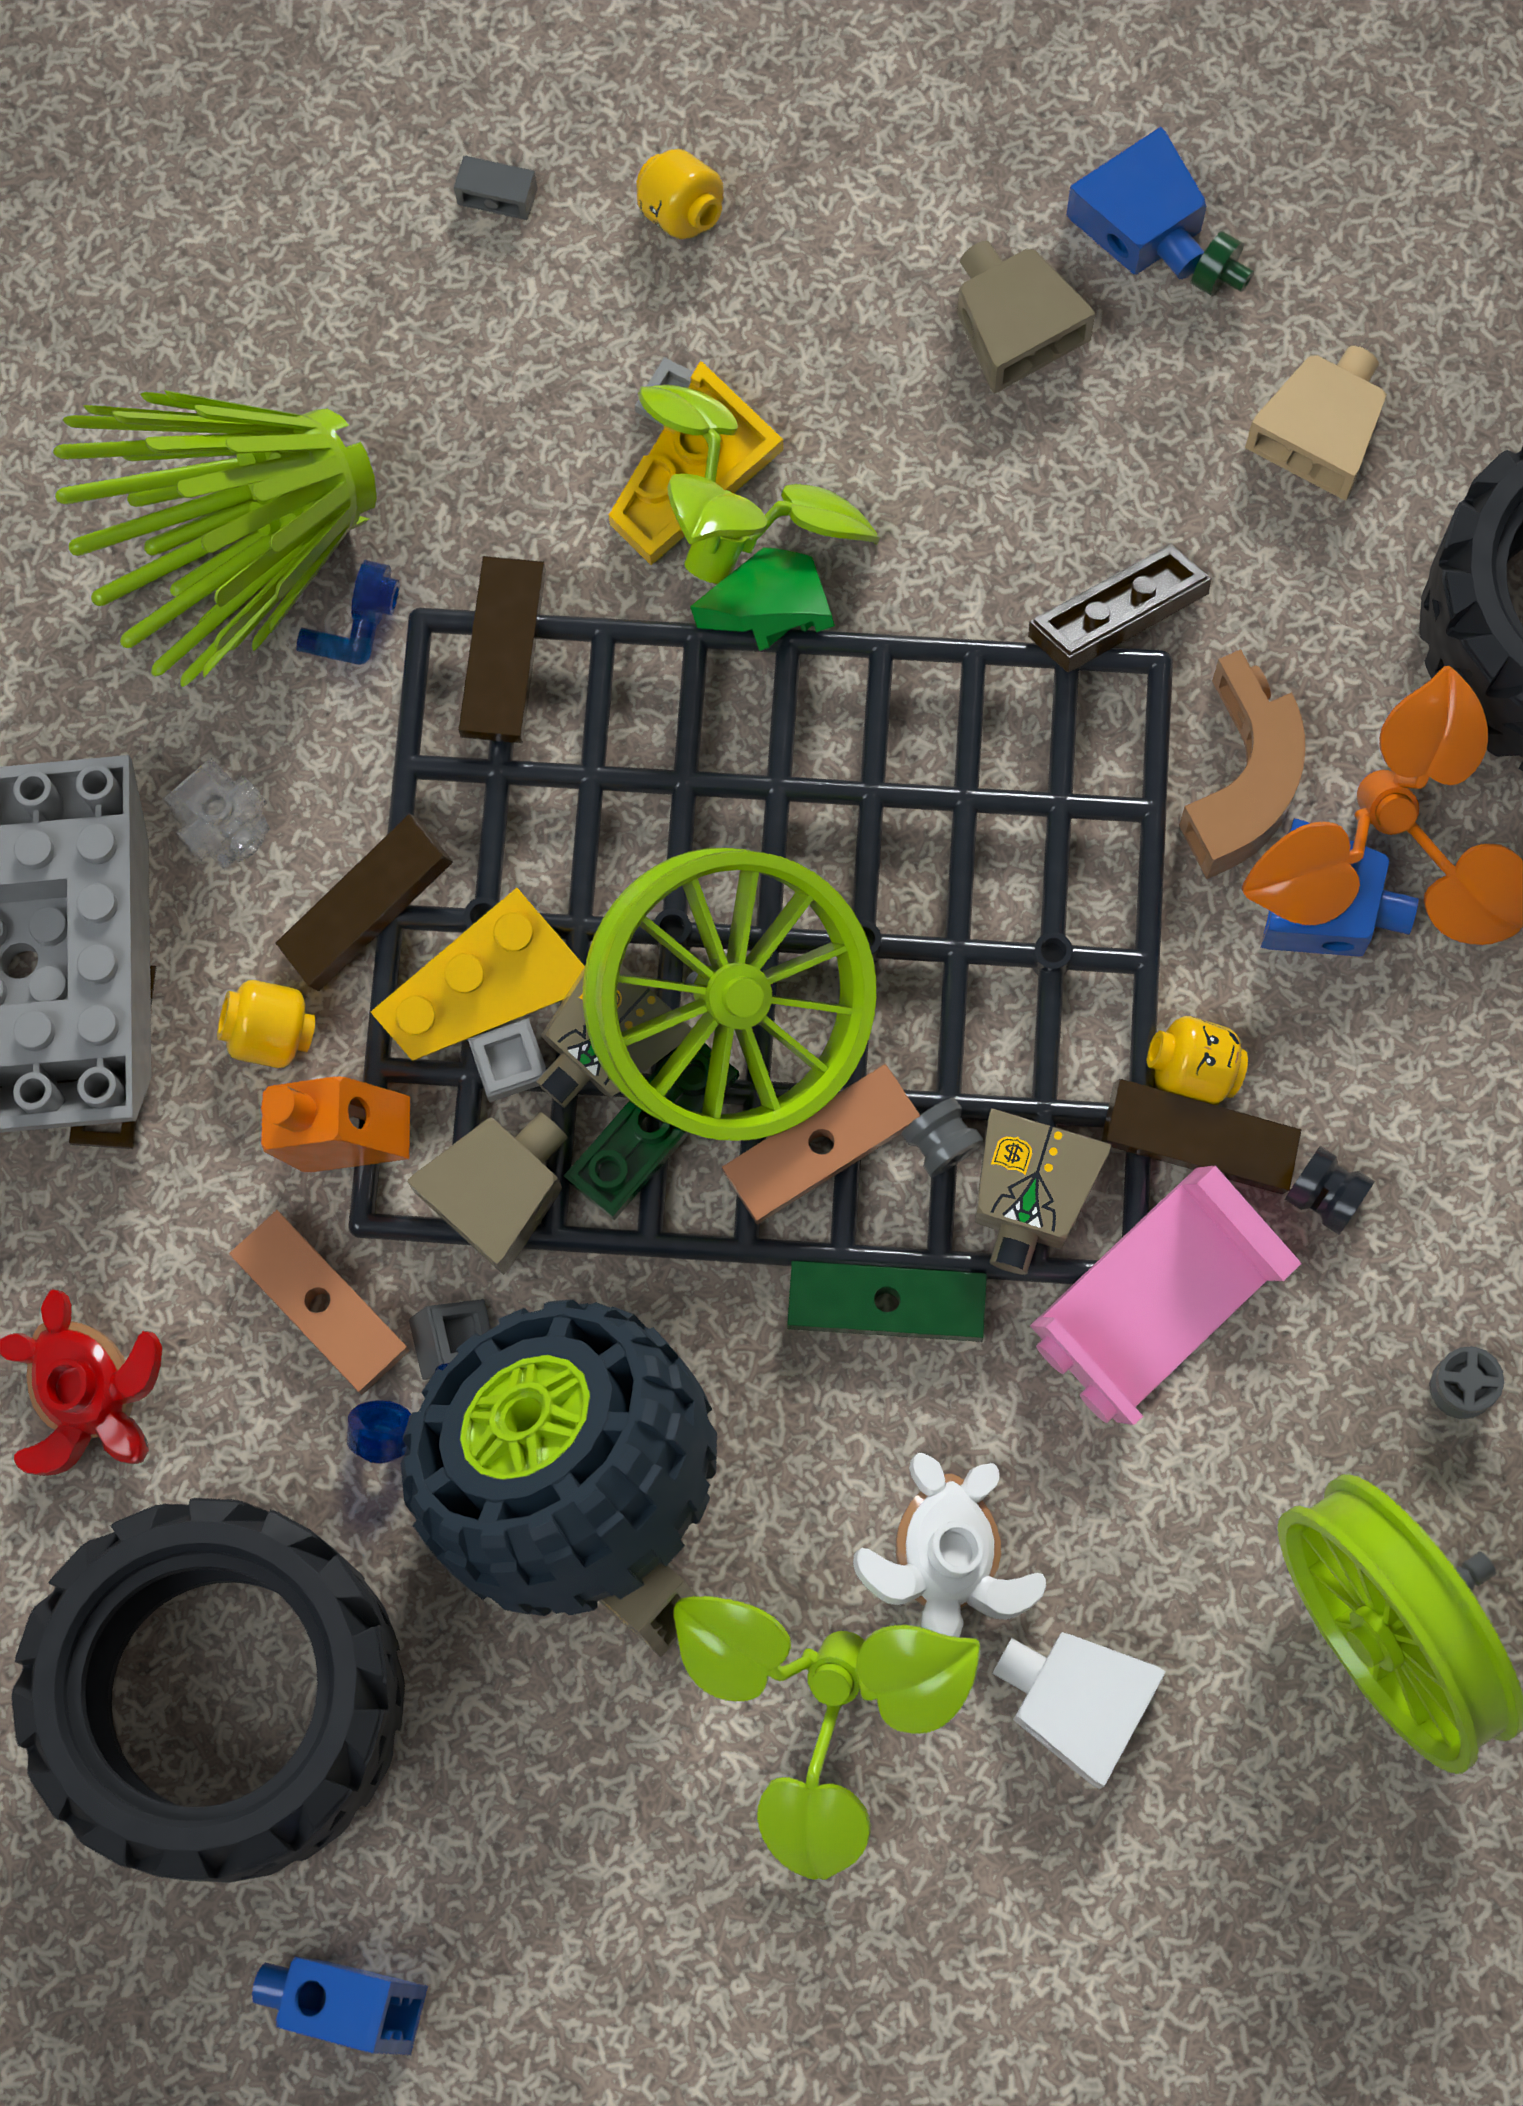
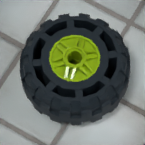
[400,1299,717,1616]

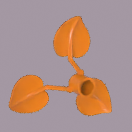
[1241,666,1523,945]

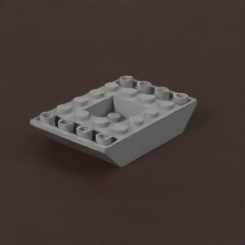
[0,755,152,1133]

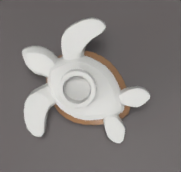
[853,1453,1046,1637]

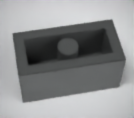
[454,155,538,220]

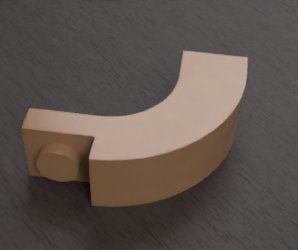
[1179,649,1305,879]

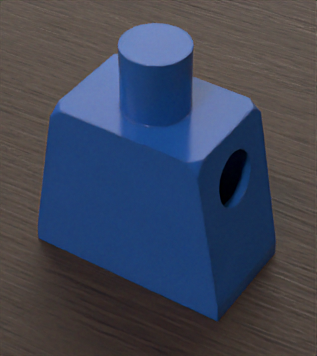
[1066,126,1207,279]
[1261,818,1419,957]
[252,1956,428,2055]

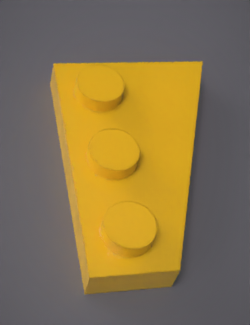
[608,360,784,565]
[371,888,585,1061]

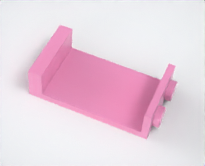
[1030,1166,1302,1425]

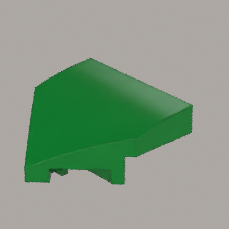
[690,547,835,651]

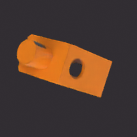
[261,1076,410,1172]

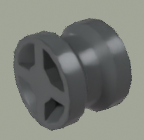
[902,1098,984,1177]
[1429,1346,1504,1419]

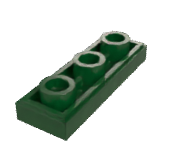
[564,1043,740,1220]
[787,1261,987,1342]

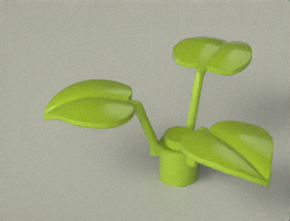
[638,385,880,584]
[674,1596,980,1880]

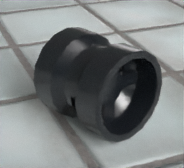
[1285,1146,1375,1235]

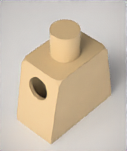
[1245,346,1387,501]

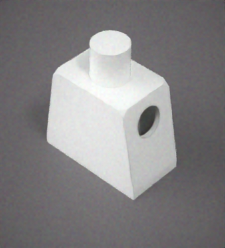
[992,1632,1166,1789]

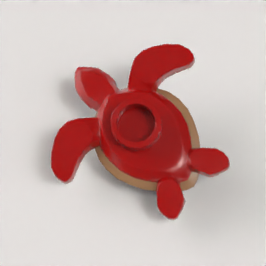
[0,1289,162,1476]

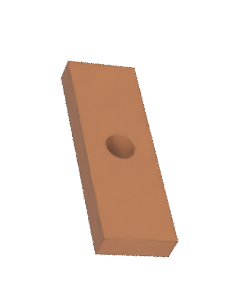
[722,1063,920,1225]
[229,1210,410,1395]

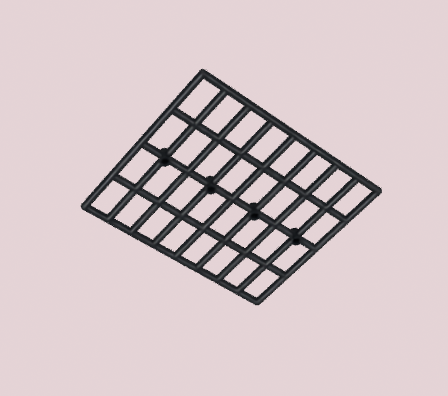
[348,608,1173,1285]

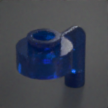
[296,560,400,665]
[347,1363,449,1464]

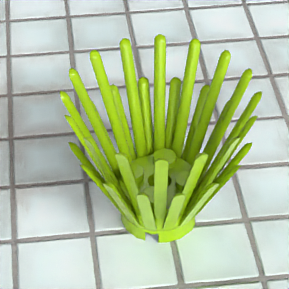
[53,390,377,687]

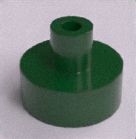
[1191,231,1254,296]

